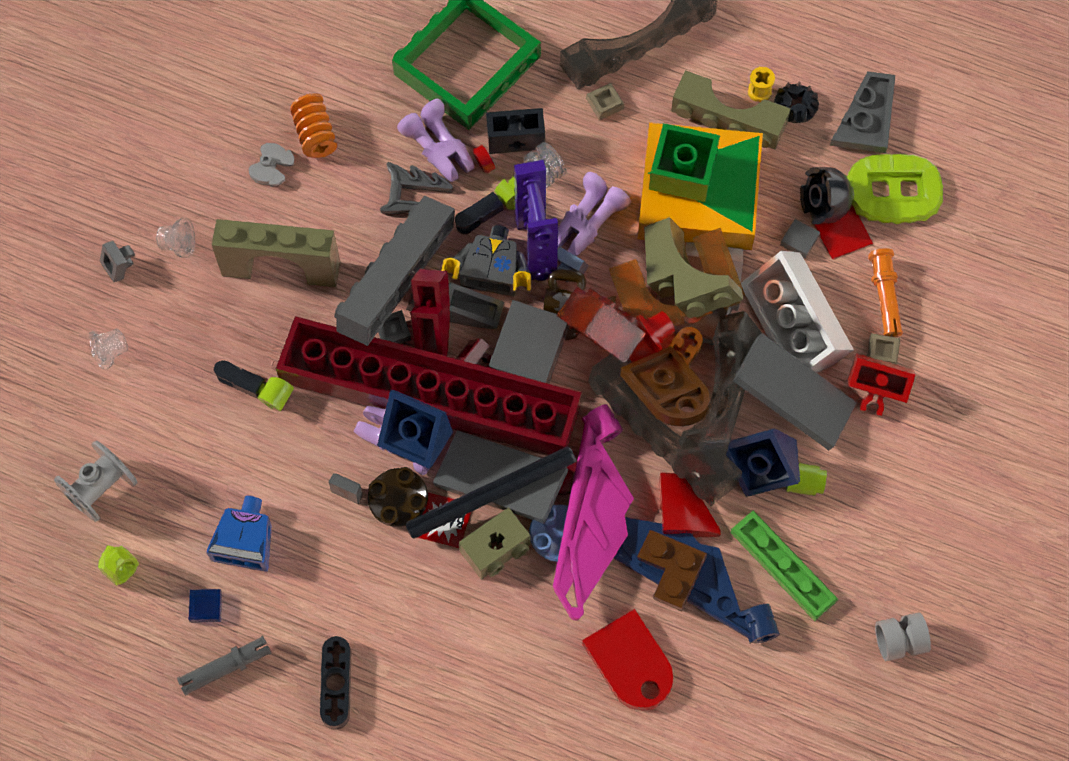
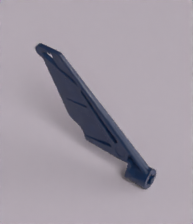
[614,517,780,644]

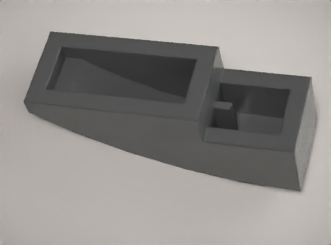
[406,282,504,330]

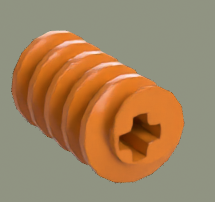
[290,93,338,158]

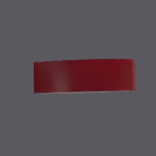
[410,269,450,356]

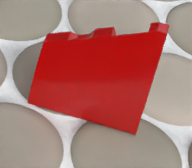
[659,472,721,537]

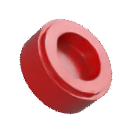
[473,144,496,174]

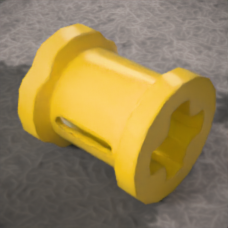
[748,67,775,102]

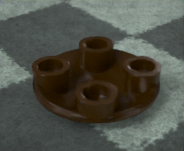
[368,467,428,527]

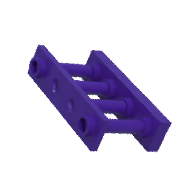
[514,160,558,281]

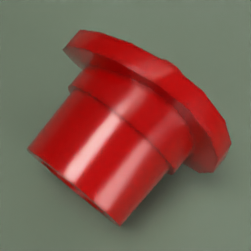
[635,311,675,353]

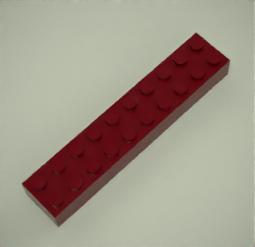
[276,316,582,455]

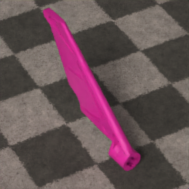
[553,404,634,621]

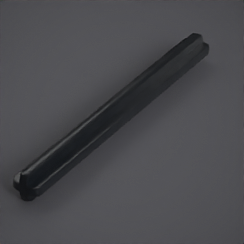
[406,447,576,539]

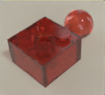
[556,287,655,364]

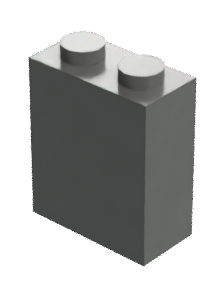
[489,300,570,384]

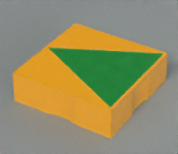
[637,123,763,250]

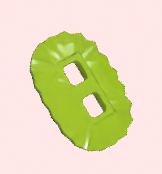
[847,154,943,225]

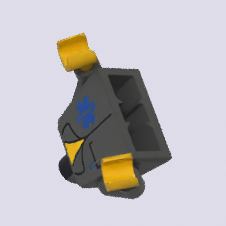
[441,225,531,297]

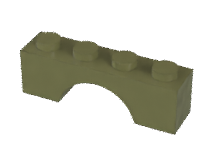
[671,70,790,150]

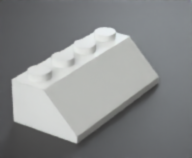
[740,251,854,373]

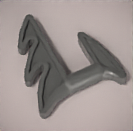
[380,162,453,214]

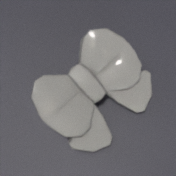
[249,143,295,187]

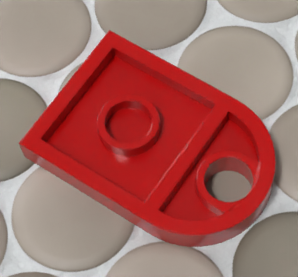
[582,609,673,711]

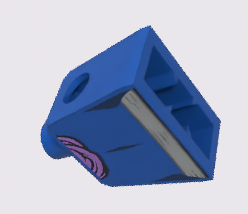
[206,496,272,572]

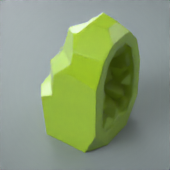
[98,546,139,586]

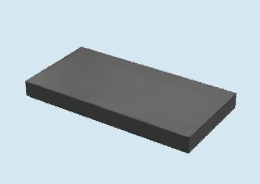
[733,333,857,451]
[433,430,568,524]

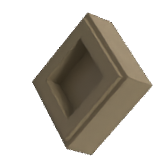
[586,83,624,120]
[867,333,900,365]

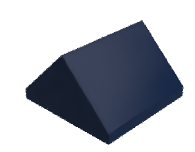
[377,390,453,469]
[720,428,800,497]

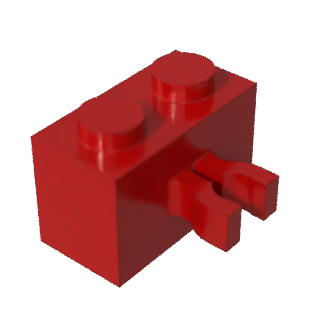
[847,353,916,416]

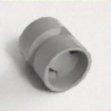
[875,612,931,661]

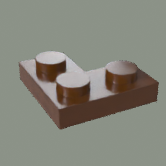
[637,530,707,612]

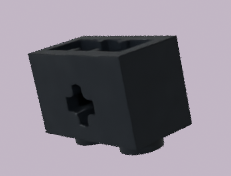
[486,108,545,154]

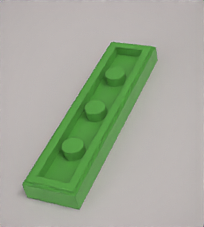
[730,510,838,621]

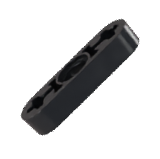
[320,636,352,730]

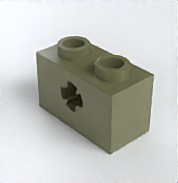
[459,507,531,580]

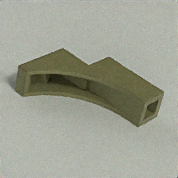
[644,217,743,318]

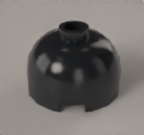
[800,167,854,224]

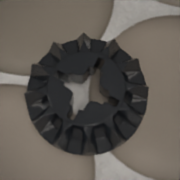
[774,81,819,123]

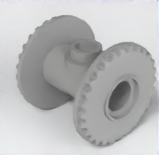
[54,441,137,522]

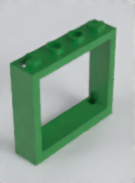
[392,0,541,130]

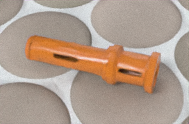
[868,248,903,337]

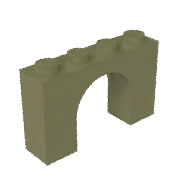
[212,219,341,287]

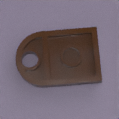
[620,347,710,426]

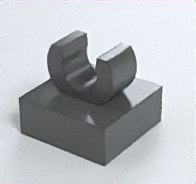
[100,241,135,282]

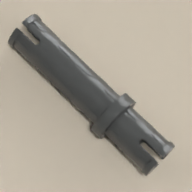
[177,635,272,696]

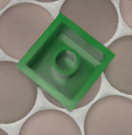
[649,123,720,202]

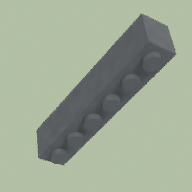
[334,195,455,346]

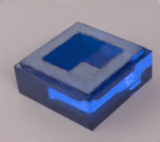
[188,589,222,623]

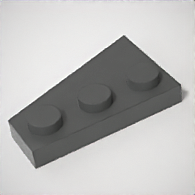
[830,71,896,153]

